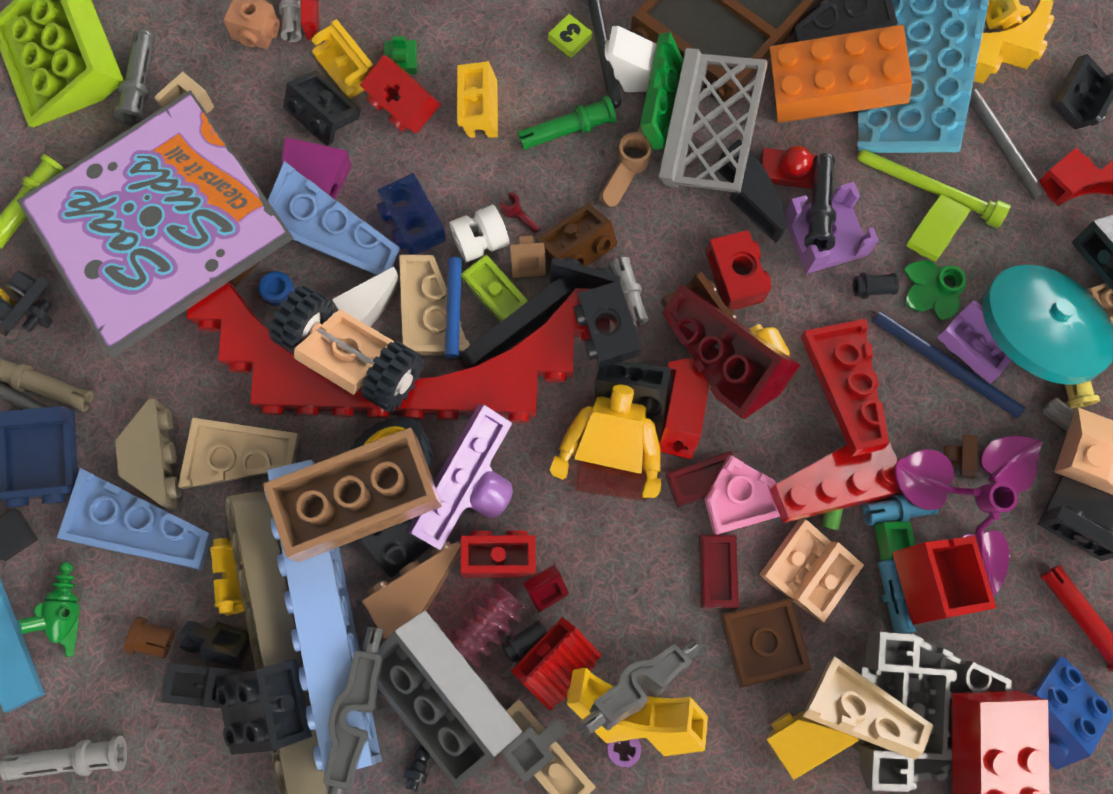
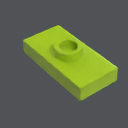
[461,254,528,322]

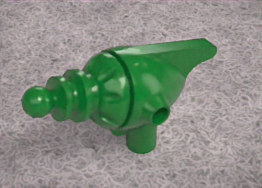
[17,562,80,657]

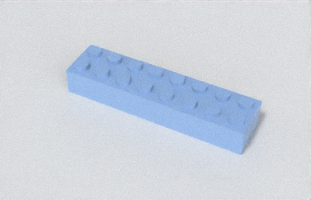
[264,459,382,774]

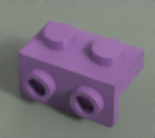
[937,300,1011,384]

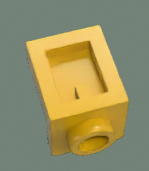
[985,0,1031,31]

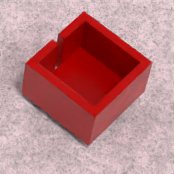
[892,536,997,625]

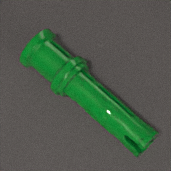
[517,95,617,151]

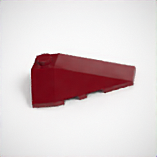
[662,284,800,419]

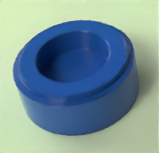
[258,271,295,306]

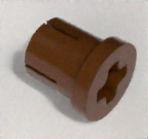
[124,616,175,659]

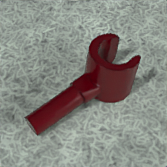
[500,192,541,233]

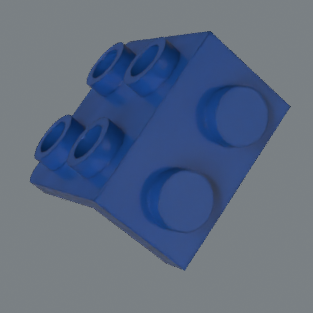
[1027,657,1113,770]

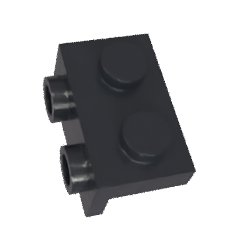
[1051,54,1113,129]

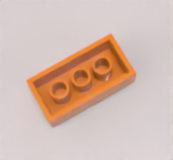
[770,24,912,122]

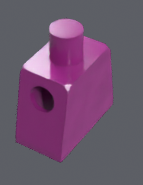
[281,137,352,199]

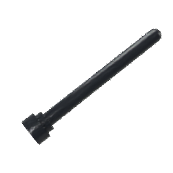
[587,0,622,108]

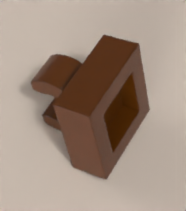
[944,435,978,478]

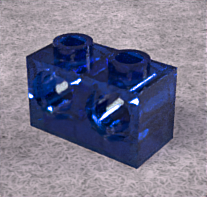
[376,173,446,255]

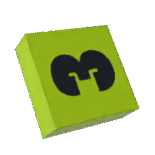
[548,14,593,58]

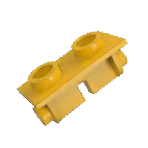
[210,538,244,616]

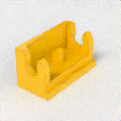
[311,19,374,99]
[457,61,498,138]

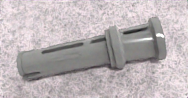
[0,735,127,781]

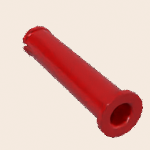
[1040,564,1113,671]

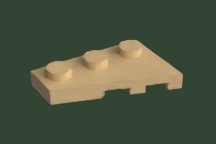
[399,255,470,356]
[178,418,300,489]
[802,656,933,760]

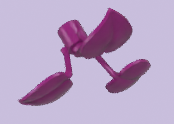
[895,436,1043,596]

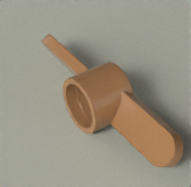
[600,126,652,207]

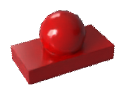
[760,145,820,189]

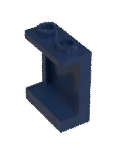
[0,406,78,508]

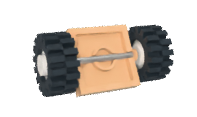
[269,286,424,412]

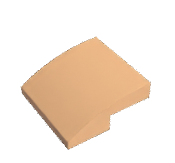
[759,519,864,622]

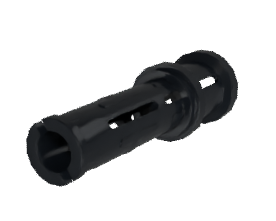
[804,153,837,252]

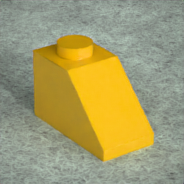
[767,711,859,780]

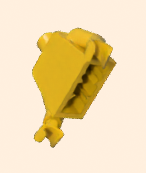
[550,384,661,498]

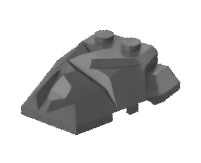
[852,631,1012,792]

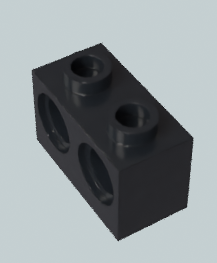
[594,361,671,423]

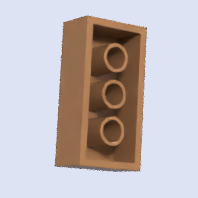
[263,427,443,562]

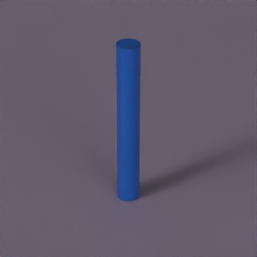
[445,257,462,358]

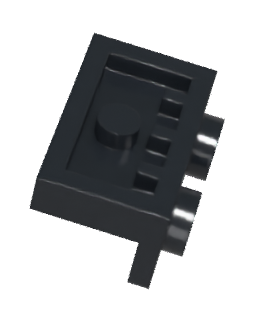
[283,70,361,146]

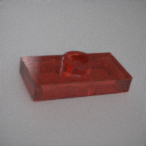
[576,461,647,502]

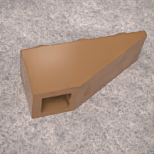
[362,541,461,640]

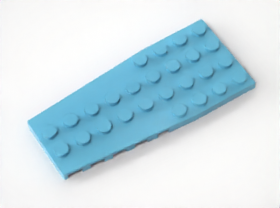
[857,0,989,153]

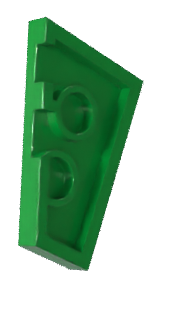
[640,32,683,150]

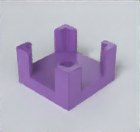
[784,182,879,274]

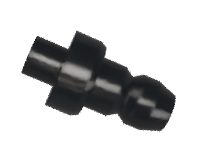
[404,745,431,792]

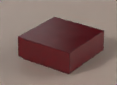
[523,565,569,613]

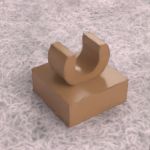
[510,235,546,278]

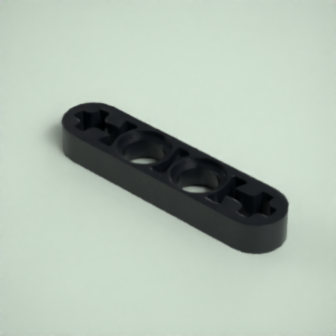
[458,278,574,369]

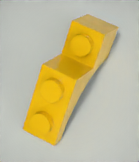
[974,0,1054,84]
[567,668,708,756]

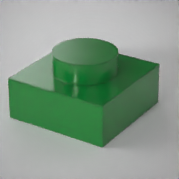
[874,522,915,561]

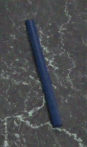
[872,311,1026,418]

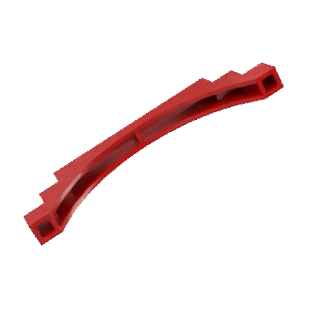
[186,282,610,423]

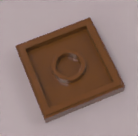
[719,597,812,688]

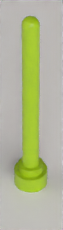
[857,150,1011,229]

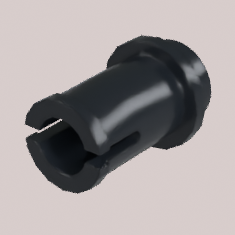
[852,272,899,299]
[501,620,547,663]

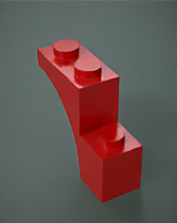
[1039,148,1113,207]

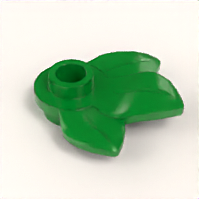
[904,260,966,321]

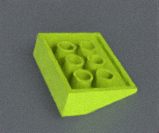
[0,0,124,127]

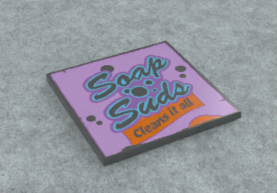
[17,90,294,357]

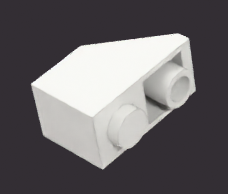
[605,26,657,92]

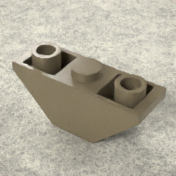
[115,399,181,510]

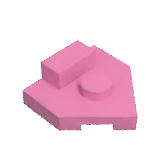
[704,455,780,535]

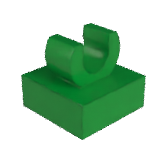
[384,36,418,75]

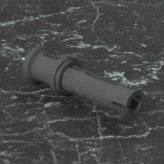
[113,29,155,126]

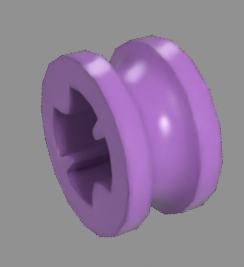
[606,739,641,767]

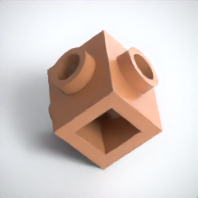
[223,0,280,49]

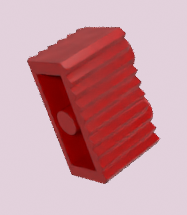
[510,616,601,710]

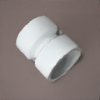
[449,204,510,263]

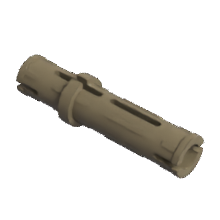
[0,358,94,412]

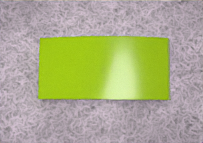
[906,194,971,262]

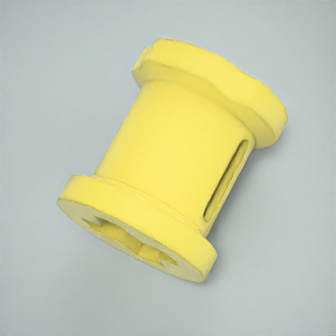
[1064,380,1100,409]

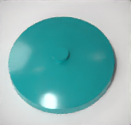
[982,265,1113,385]

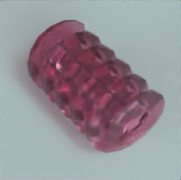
[450,583,526,668]

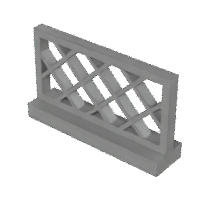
[659,48,768,193]

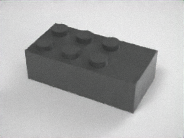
[377,610,522,789]

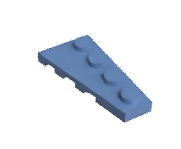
[268,161,400,275]
[57,468,213,571]

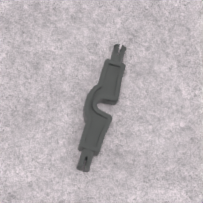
[323,627,384,794]
[577,639,702,737]

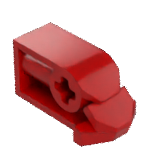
[659,358,710,459]

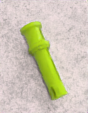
[0,154,65,249]

